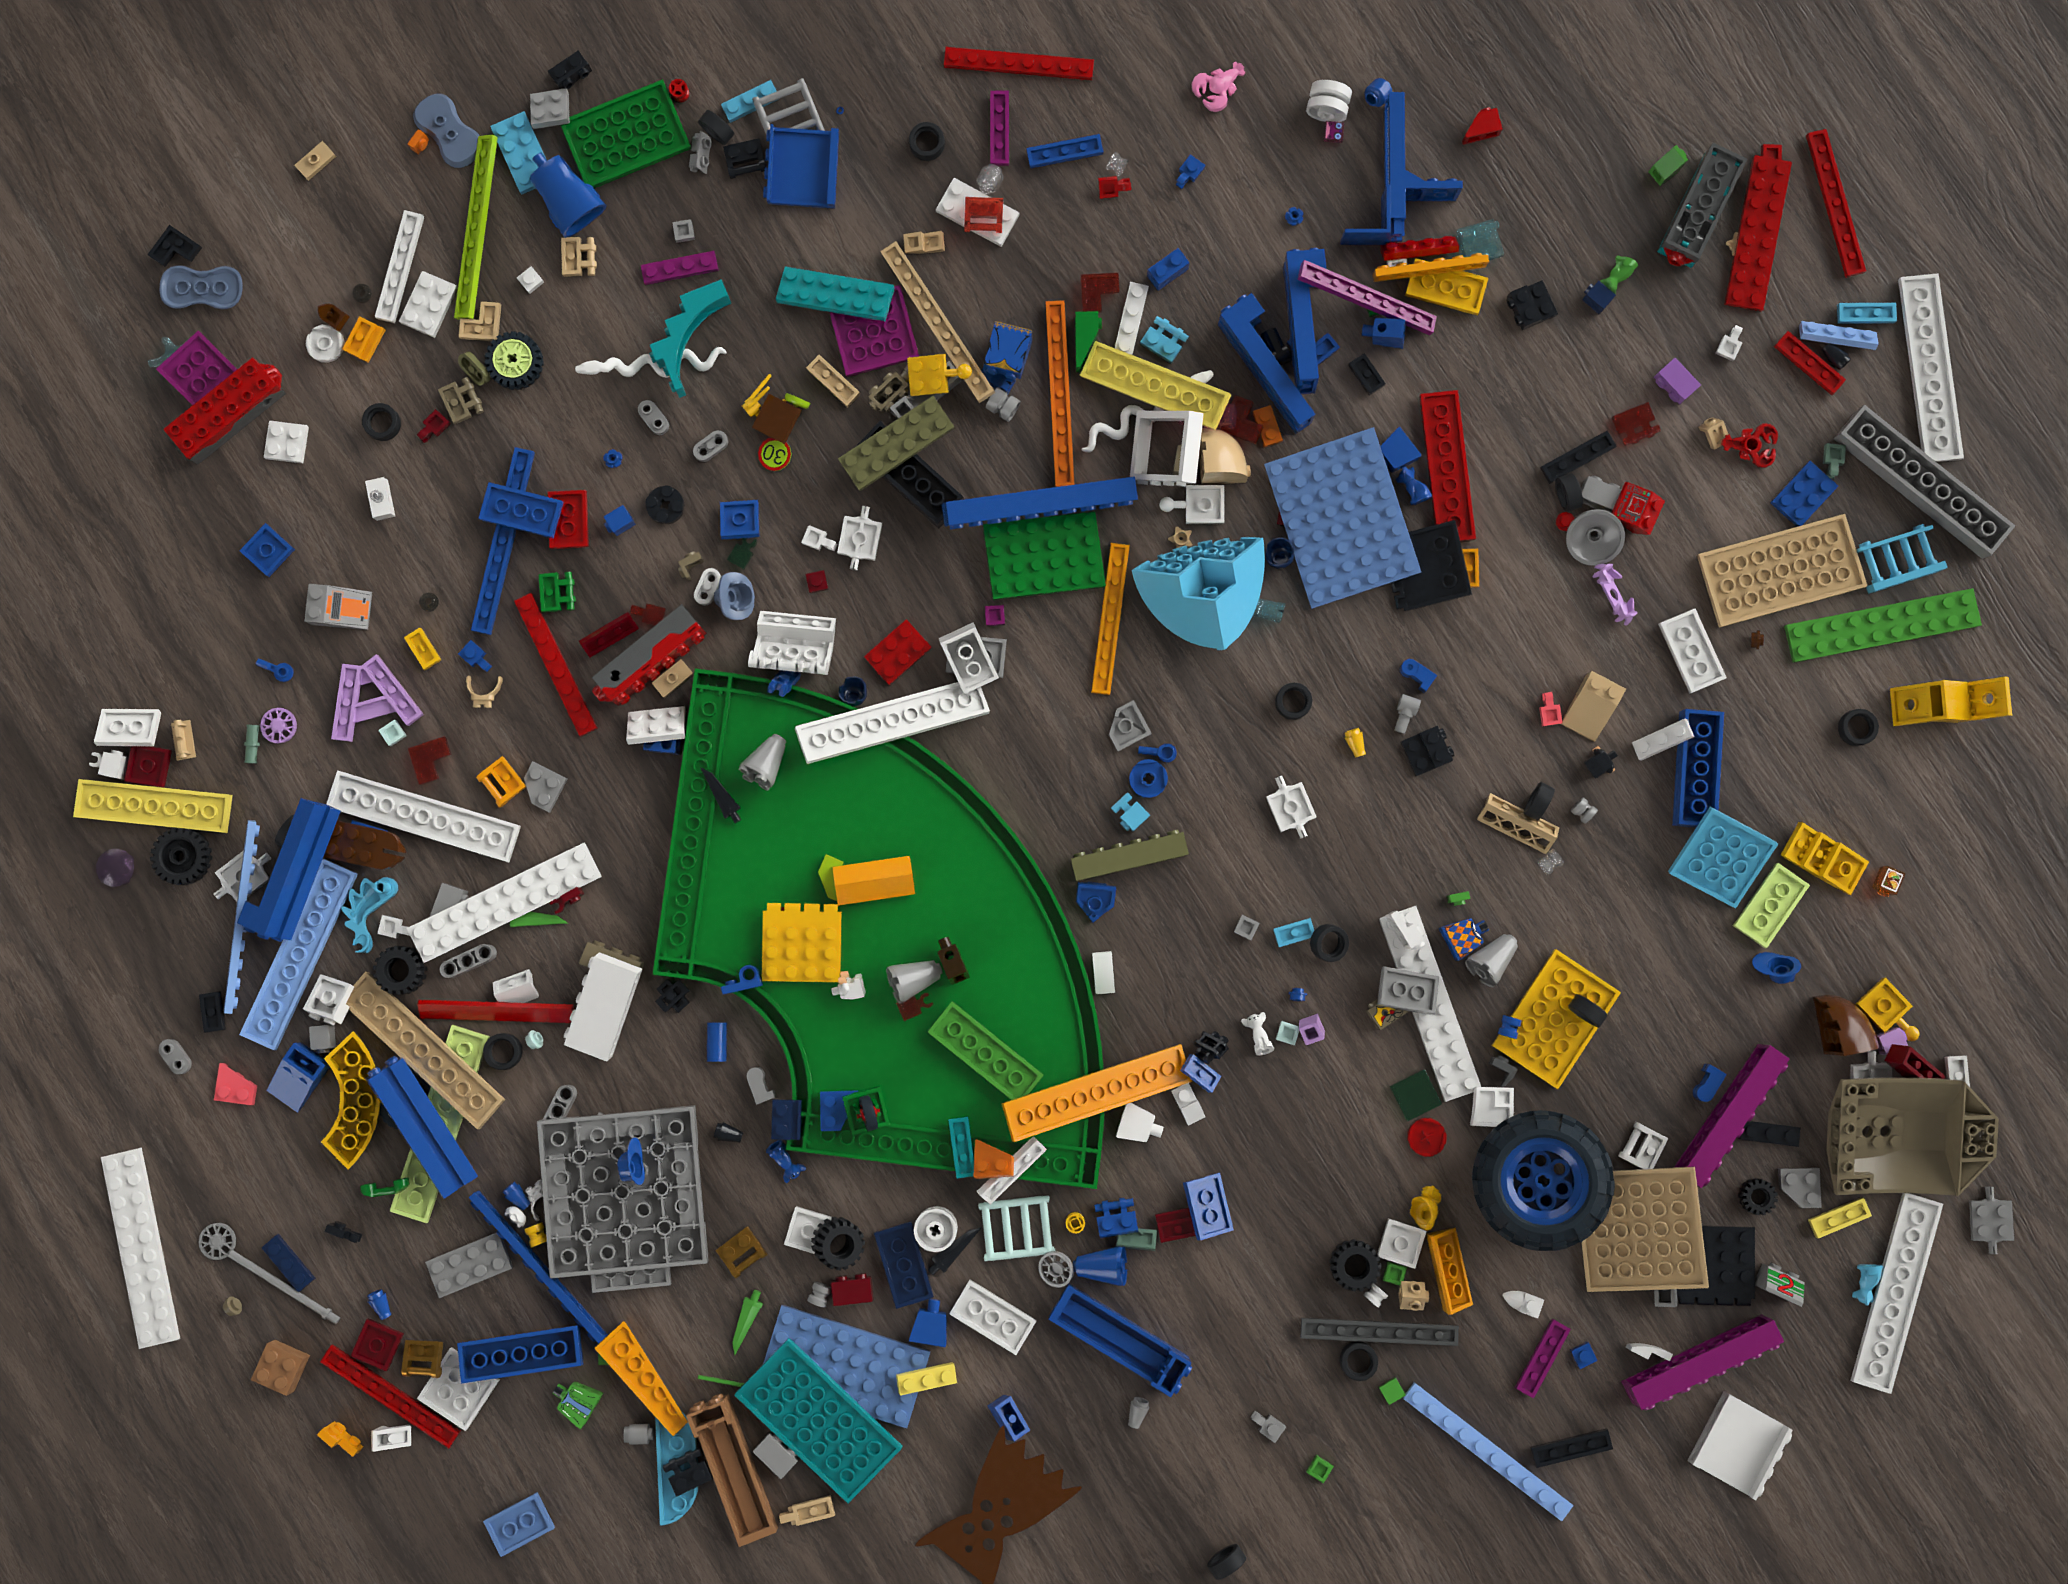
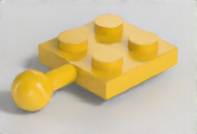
[907,354,972,396]
[1856,978,1919,1041]

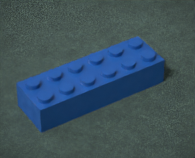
[1672,709,1724,828]
[457,1325,584,1384]

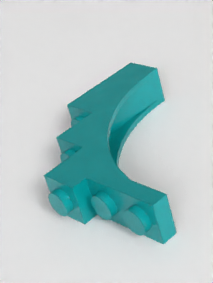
[649,279,732,398]

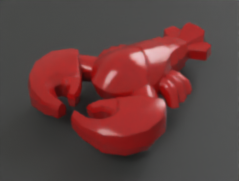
[1721,423,1778,468]

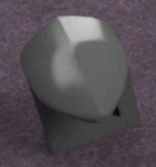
[1488,1055,1518,1088]

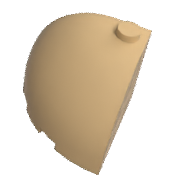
[1199,428,1251,485]

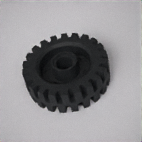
[150,828,213,885]

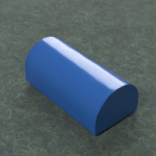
[707,1022,727,1062]

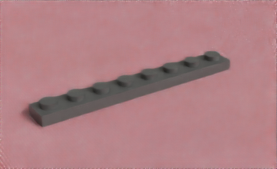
[1300,1317,1459,1346]

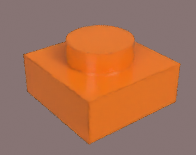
[408,129,429,155]

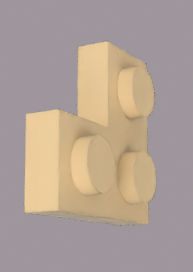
[459,302,501,341]

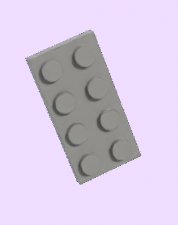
[425,1233,513,1298]

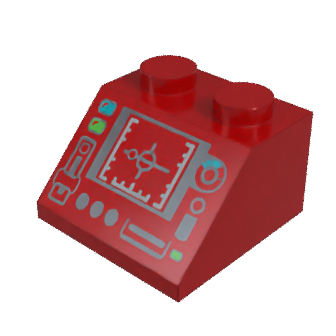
[1612,482,1665,535]

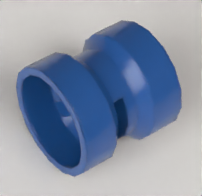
[1498,1015,1522,1039]

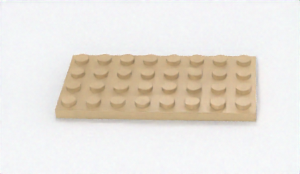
[1697,514,1867,628]

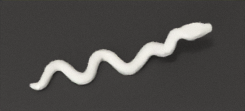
[575,347,727,378]
[1081,370,1214,453]

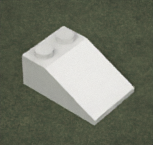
[939,622,999,694]

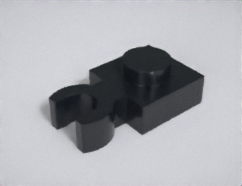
[324,1221,363,1243]

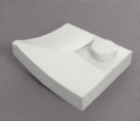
[1470,1087,1514,1127]

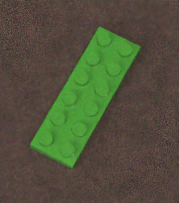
[928,1001,1043,1100]

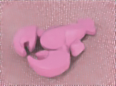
[1191,62,1245,112]

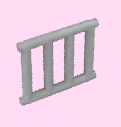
[752,78,825,143]

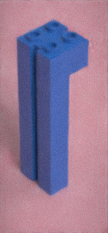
[1283,248,1327,394]
[1218,293,1315,434]
[237,798,341,942]
[365,1056,478,1198]
[1048,1283,1192,1397]

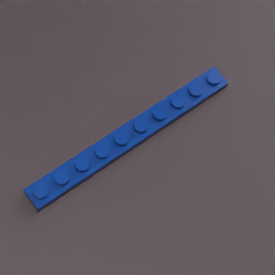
[471,447,535,635]
[469,1191,608,1344]

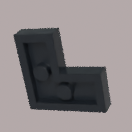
[147,225,202,267]

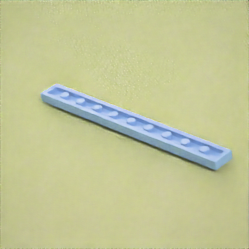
[223,820,260,1014]
[1402,1382,1573,1521]

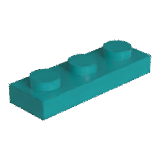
[948,1116,974,1179]

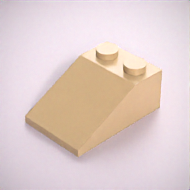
[1561,671,1626,742]

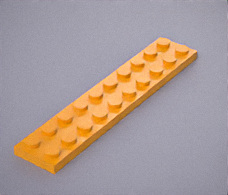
[1001,1044,1192,1142]

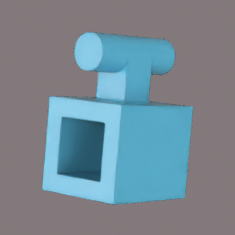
[1111,792,1150,832]

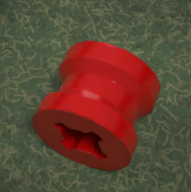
[669,79,690,103]

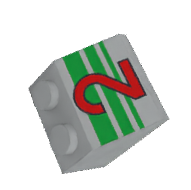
[1755,1262,1805,1307]

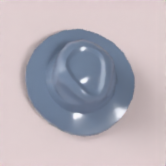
[714,572,755,620]

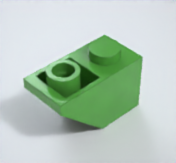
[1649,145,1688,186]

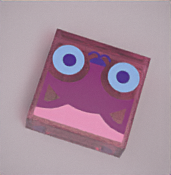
[1324,121,1345,143]

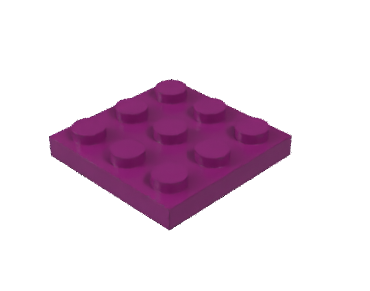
[156,330,237,405]

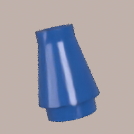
[503,1181,531,1211]
[367,1289,392,1320]

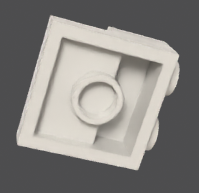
[1385,911,1425,950]
[303,974,354,1026]

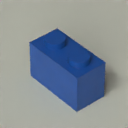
[1147,248,1189,291]
[988,1395,1030,1442]

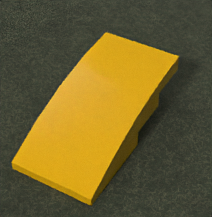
[1781,822,1869,895]

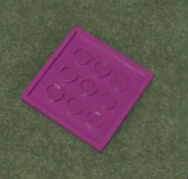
[830,285,919,377]

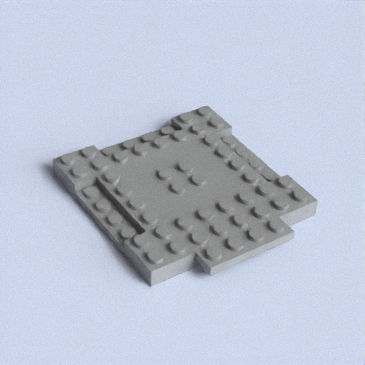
[537,1105,709,1293]

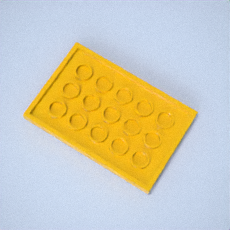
[1491,949,1621,1089]

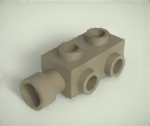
[868,365,910,414]

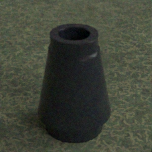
[1822,343,1851,370]
[713,1122,743,1143]

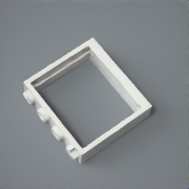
[1130,411,1204,487]

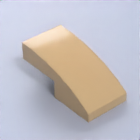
[903,231,945,254]

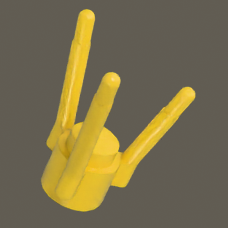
[741,374,786,417]

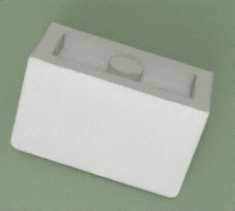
[493,969,539,1003]

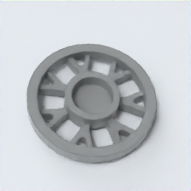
[199,1223,236,1260]
[1038,1251,1074,1287]

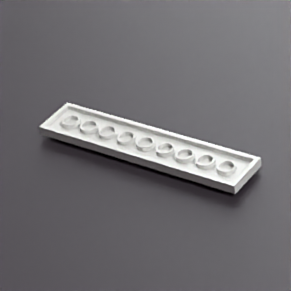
[1898,273,1964,462]
[795,682,990,764]
[327,770,521,862]
[407,842,602,963]
[1379,906,1481,1102]
[101,1148,180,1349]
[1850,1193,1943,1394]

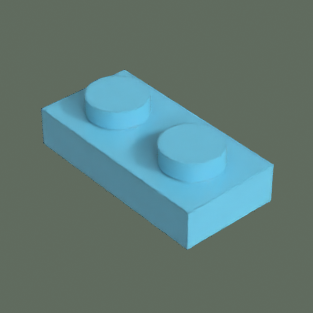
[1273,918,1314,947]

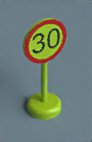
[758,393,811,471]

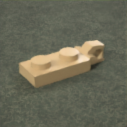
[779,1495,835,1526]

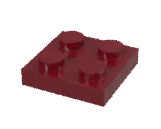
[124,746,172,788]
[351,1318,404,1371]

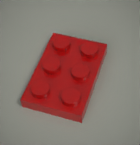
[548,490,589,549]
[864,619,932,686]

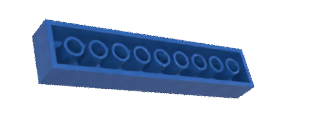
[942,477,1138,530]

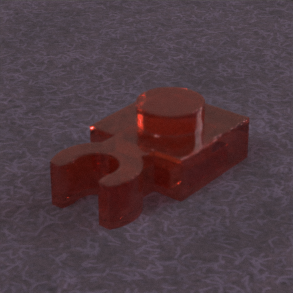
[896,993,933,1021]

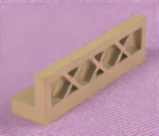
[1477,793,1559,854]

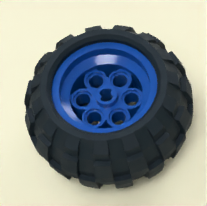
[1472,1110,1615,1251]

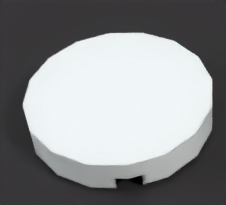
[306,324,345,363]

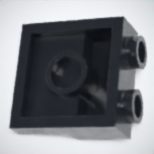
[1506,280,1558,331]
[1401,726,1454,777]

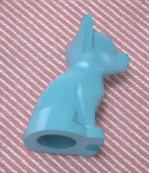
[1852,1264,1883,1306]

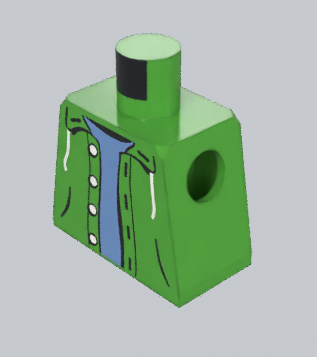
[552,1381,604,1429]

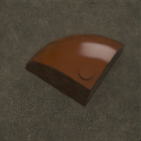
[1813,995,1879,1056]

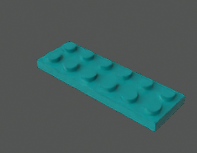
[776,267,895,321]

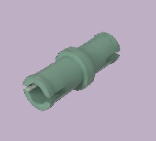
[244,725,260,764]

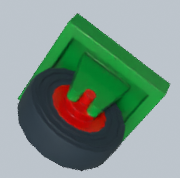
[842,1086,890,1135]

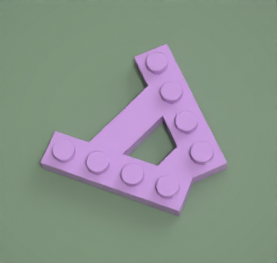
[331,654,424,742]

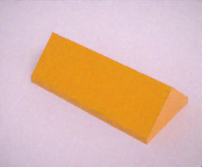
[832,856,915,906]
[1426,1228,1473,1315]

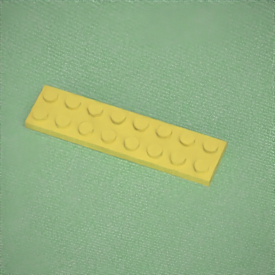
[1080,341,1231,430]
[73,779,233,833]

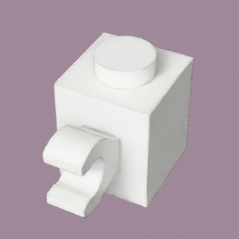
[89,750,129,780]

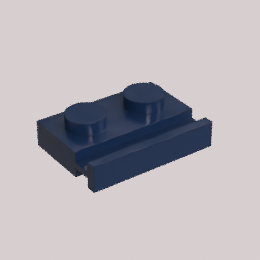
[771,1099,802,1140]

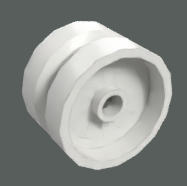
[1306,80,1352,123]
[914,1206,958,1252]

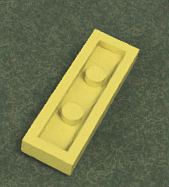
[1808,1197,1872,1239]
[896,1362,957,1396]

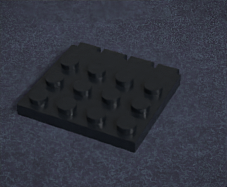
[1391,520,1473,612]
[1677,1225,1755,1306]

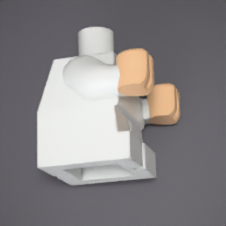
[831,971,866,999]

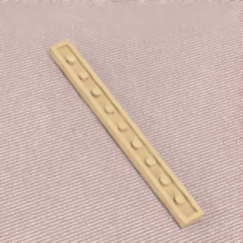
[880,241,995,403]

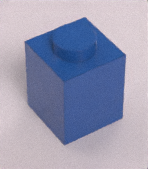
[604,505,636,536]

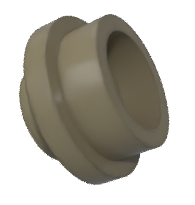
[223,1297,242,1316]

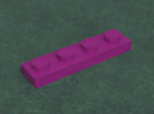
[990,91,1009,166]
[641,251,719,285]
[1515,1318,1571,1399]

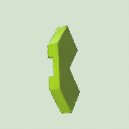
[818,854,847,905]

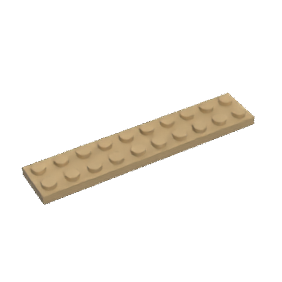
[346,972,505,1129]

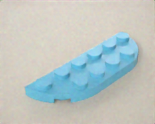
[655,1412,699,1525]

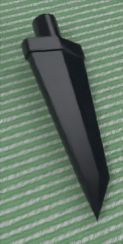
[700,767,741,824]
[928,1228,981,1275]

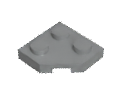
[1109,700,1152,752]
[524,761,568,813]
[1778,1168,1822,1208]

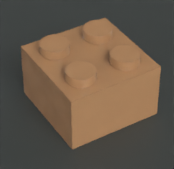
[251,1340,310,1396]

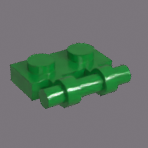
[539,572,576,613]

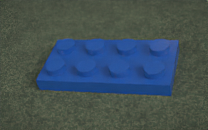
[478,482,564,539]

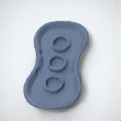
[413,93,480,168]
[159,266,243,309]

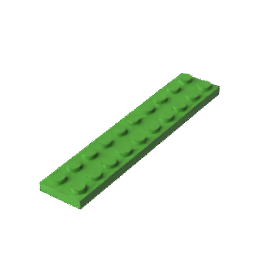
[1784,588,1982,663]

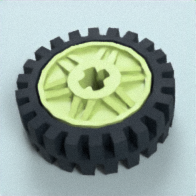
[485,331,544,390]

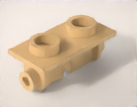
[171,720,196,761]

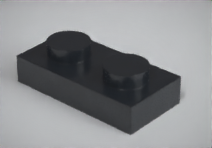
[1348,353,1386,396]
[199,991,226,1033]

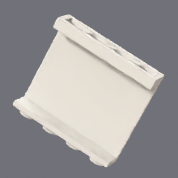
[1687,1391,1793,1500]

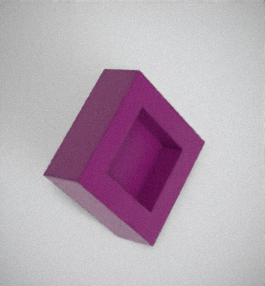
[985,605,1005,626]

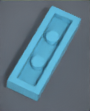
[721,80,779,123]
[1837,303,1897,324]

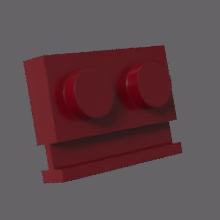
[1155,1207,1196,1243]

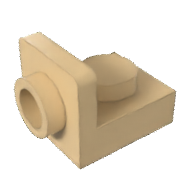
[1699,418,1728,450]

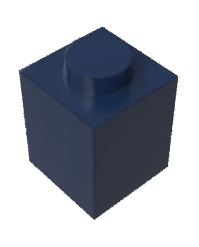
[1582,281,1616,314]

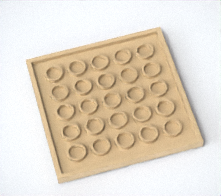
[1582,1167,1709,1292]

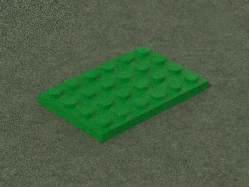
[561,79,691,188]
[982,512,1106,600]

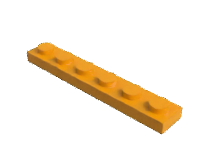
[1373,253,1489,282]

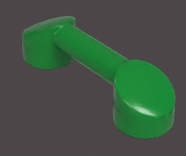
[360,1178,410,1197]

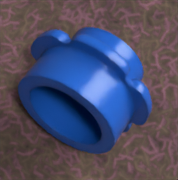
[1285,207,1303,226]
[604,449,622,468]
[1288,988,1308,1002]

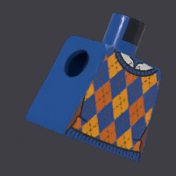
[1438,918,1489,961]

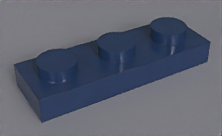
[262,1234,316,1292]

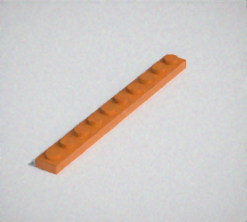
[1046,300,1074,487]

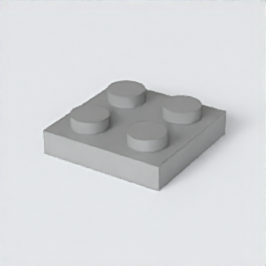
[530,88,570,129]

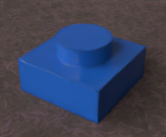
[1570,1342,1598,1369]

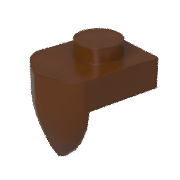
[318,303,350,332]

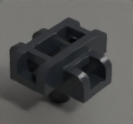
[655,979,690,1013]
[1194,1031,1229,1064]

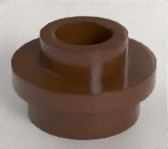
[1751,630,1764,650]

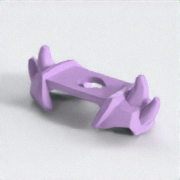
[1592,564,1637,625]

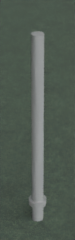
[228,1250,340,1324]

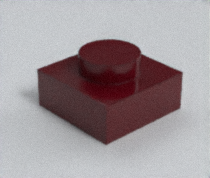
[806,570,829,594]

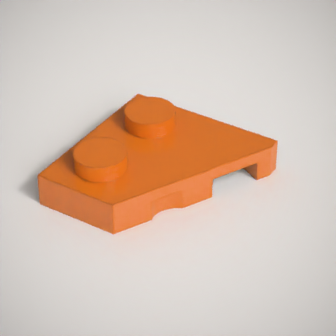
[974,1140,1014,1179]

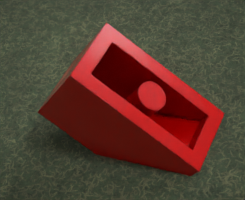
[1462,107,1503,145]

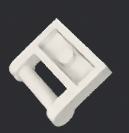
[1618,1122,1668,1169]

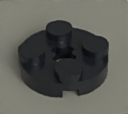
[646,485,685,524]

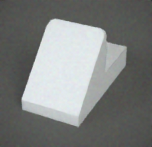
[1171,1083,1205,1126]
[371,1425,411,1452]

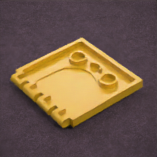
[762,903,842,982]

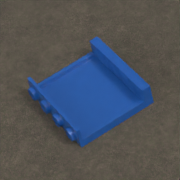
[763,124,839,209]

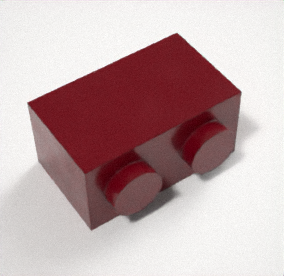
[831,1273,874,1306]

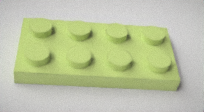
[1733,863,1810,948]

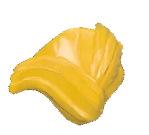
[1410,1186,1441,1230]

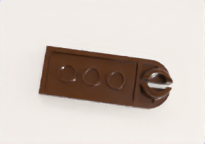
[323,821,406,870]

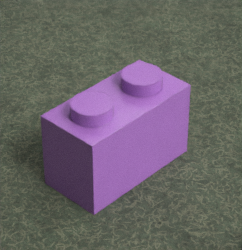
[1654,358,1701,405]

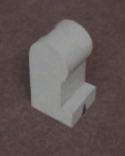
[747,1067,777,1105]

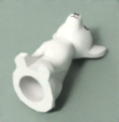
[1241,1012,1274,1056]

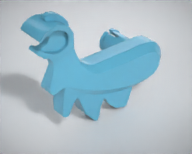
[341,877,398,953]

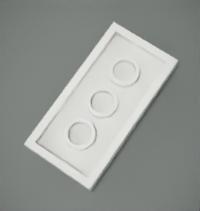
[936,178,1019,247]
[1658,609,1727,694]
[949,1280,1036,1355]

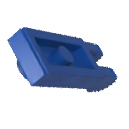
[768,670,801,697]

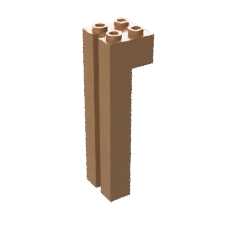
[686,1393,778,1547]

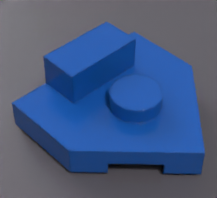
[1076,882,1116,923]

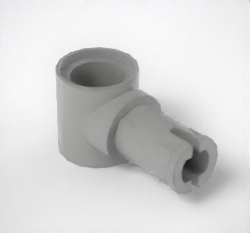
[1394,694,1421,734]

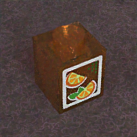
[1872,866,1905,897]

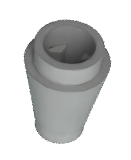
[1128,1397,1149,1429]

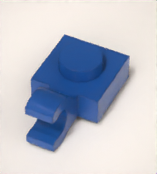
[1176,154,1205,189]
[458,640,492,672]

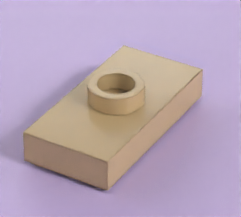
[294,141,337,181]
[652,659,694,698]

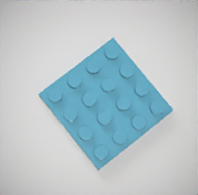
[1668,807,1778,909]

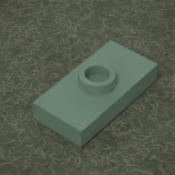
[1116,1228,1157,1251]

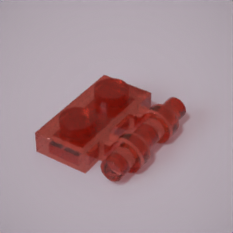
[1612,402,1661,446]

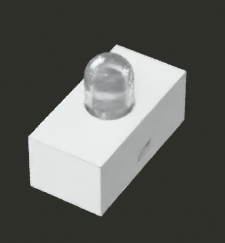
[365,477,395,521]

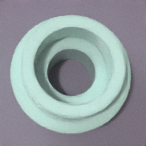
[525,1030,543,1049]

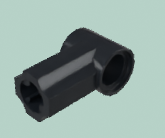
[1261,327,1292,365]

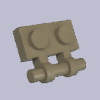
[438,377,484,425]

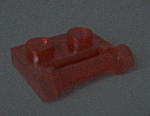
[964,197,1003,233]

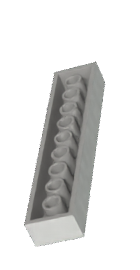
[1833,405,2015,559]

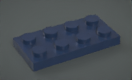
[874,1221,934,1309]

